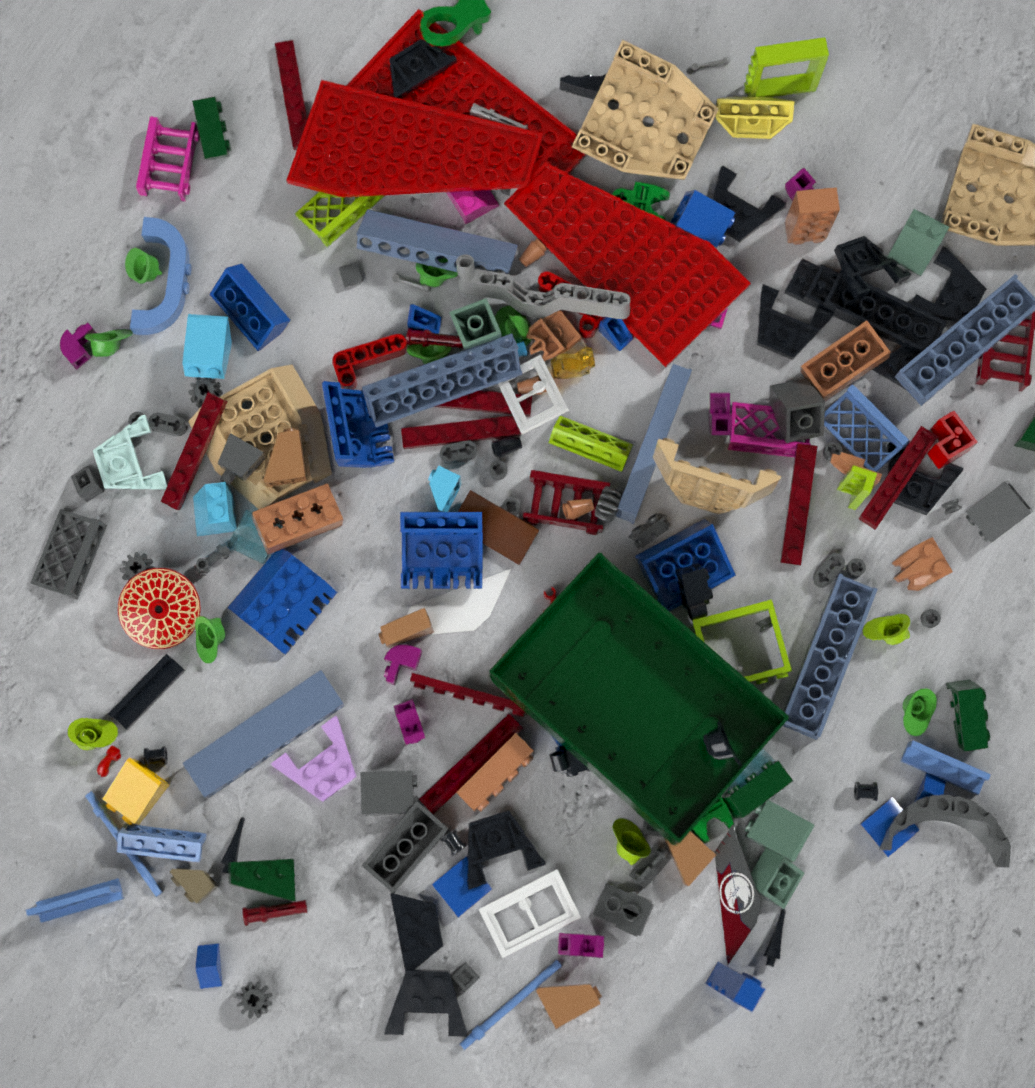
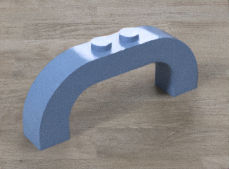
[130,217,192,335]

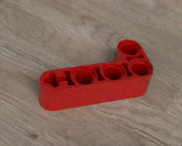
[538,271,605,339]
[332,334,407,390]

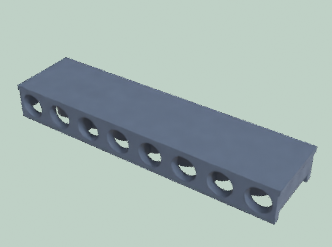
[357,209,518,274]
[895,274,1035,406]
[362,334,523,427]
[616,364,692,524]
[783,574,878,740]
[182,670,344,798]

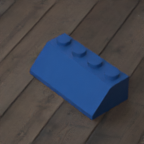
[209,264,291,351]

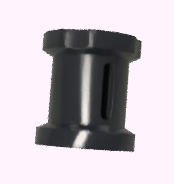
[143,746,168,767]
[854,782,878,801]
[440,829,467,857]

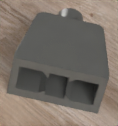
[218,433,266,486]

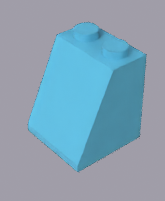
[182,314,232,379]
[193,482,237,536]

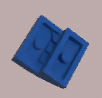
[860,797,920,857]
[432,856,492,917]

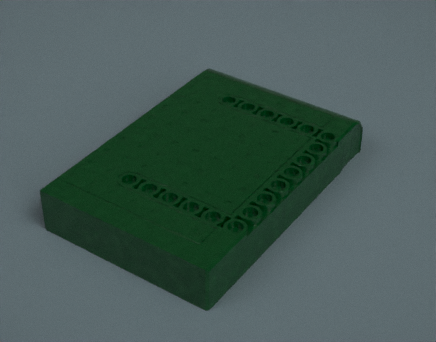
[489,552,789,846]

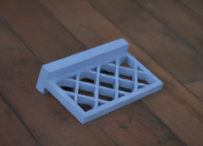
[824,384,909,472]
[26,878,124,923]

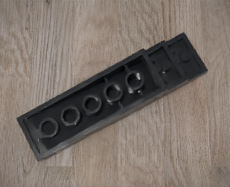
[785,258,947,353]

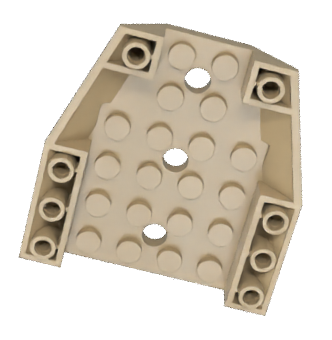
[572,40,718,180]
[942,124,1035,246]
[188,365,332,509]
[653,438,781,514]

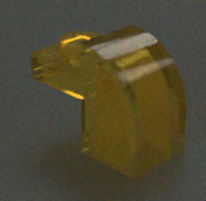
[550,347,595,379]

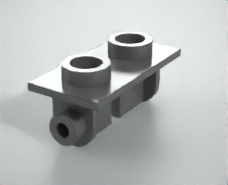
[628,513,670,549]
[629,844,672,889]

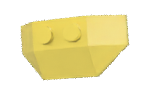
[715,96,794,139]

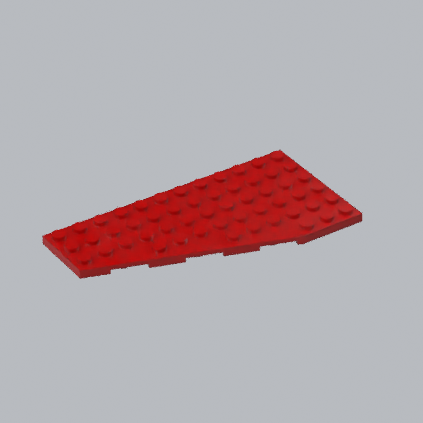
[346,9,587,174]
[286,80,543,197]
[503,162,751,368]

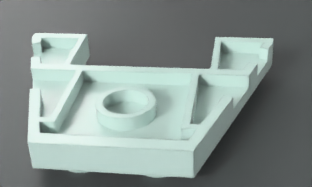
[93,415,168,490]

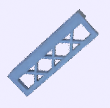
[900,741,991,795]
[117,824,206,862]

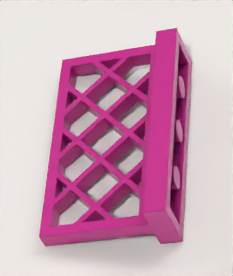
[728,402,810,458]

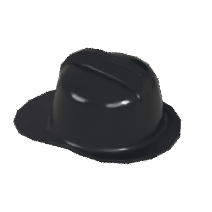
[703,721,742,766]

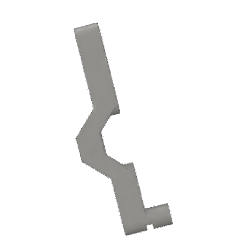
[456,254,630,319]

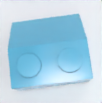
[428,465,462,512]

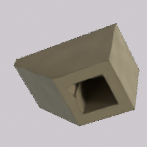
[169,869,219,904]

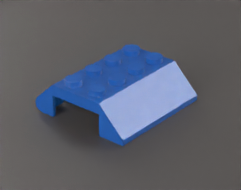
[322,381,395,468]
[400,512,483,589]
[228,549,338,655]

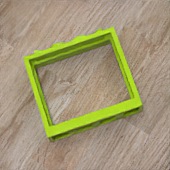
[744,37,829,98]
[692,599,792,685]

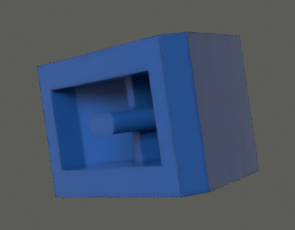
[407,304,442,334]
[599,317,634,351]
[913,772,946,802]
[195,943,222,989]

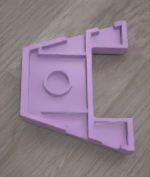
[271,716,357,802]

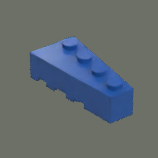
[705,962,766,1012]

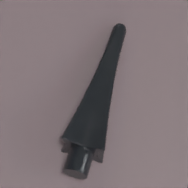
[221,817,245,874]
[764,909,786,967]

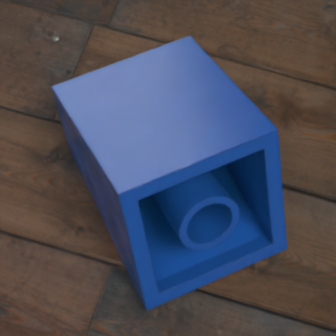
[670,190,736,248]

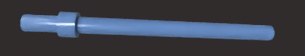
[85,791,163,897]
[459,960,562,1050]

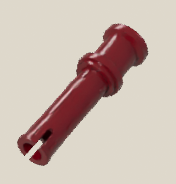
[406,328,464,349]
[242,899,308,926]

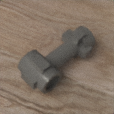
[196,543,232,574]

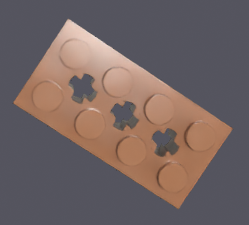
[785,187,840,245]
[800,321,890,401]
[252,483,343,555]
[456,733,534,812]

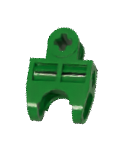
[612,182,670,220]
[692,797,734,844]

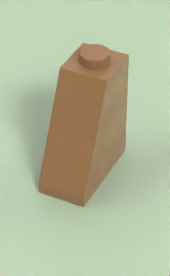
[264,428,307,487]
[378,608,434,648]
[663,831,716,887]
[535,983,602,1029]

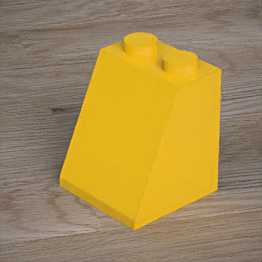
[103,757,170,825]

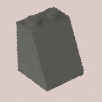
[770,379,825,443]
[965,480,1033,543]
[360,770,418,816]

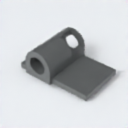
[593,883,654,937]

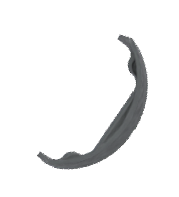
[879,795,1011,868]

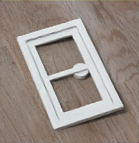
[498,355,569,434]
[479,869,581,958]

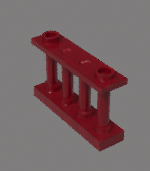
[975,311,1035,392]
[523,470,610,535]

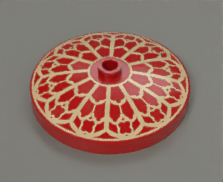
[118,568,201,649]

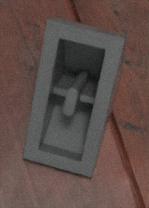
[71,466,104,502]

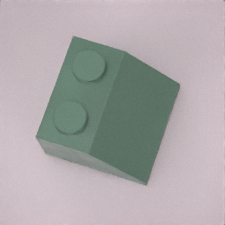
[751,848,805,909]

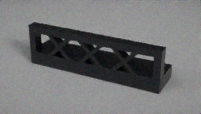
[108,654,186,730]

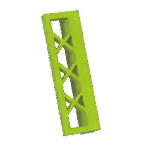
[548,416,633,472]
[837,465,877,510]

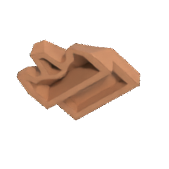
[527,310,583,361]
[831,452,882,490]
[892,537,953,591]

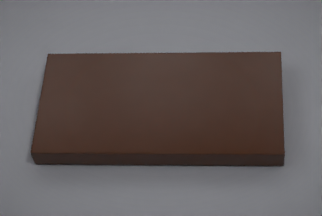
[458,490,540,565]

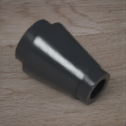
[491,437,522,458]

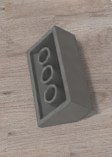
[361,801,449,893]

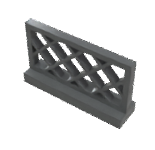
[30,509,107,600]

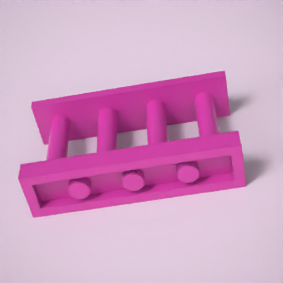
[136,116,200,201]

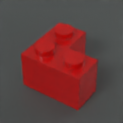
[927,411,978,469]

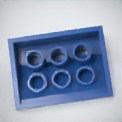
[635,519,736,611]

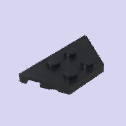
[389,39,457,99]
[390,893,444,973]

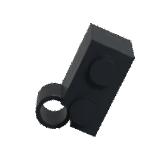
[675,563,713,620]
[549,745,591,777]

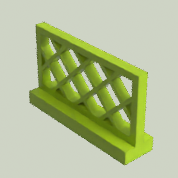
[295,192,384,248]

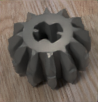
[188,377,223,408]
[595,486,623,522]
[120,552,155,581]
[236,981,273,1018]

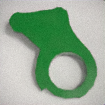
[420,0,491,46]

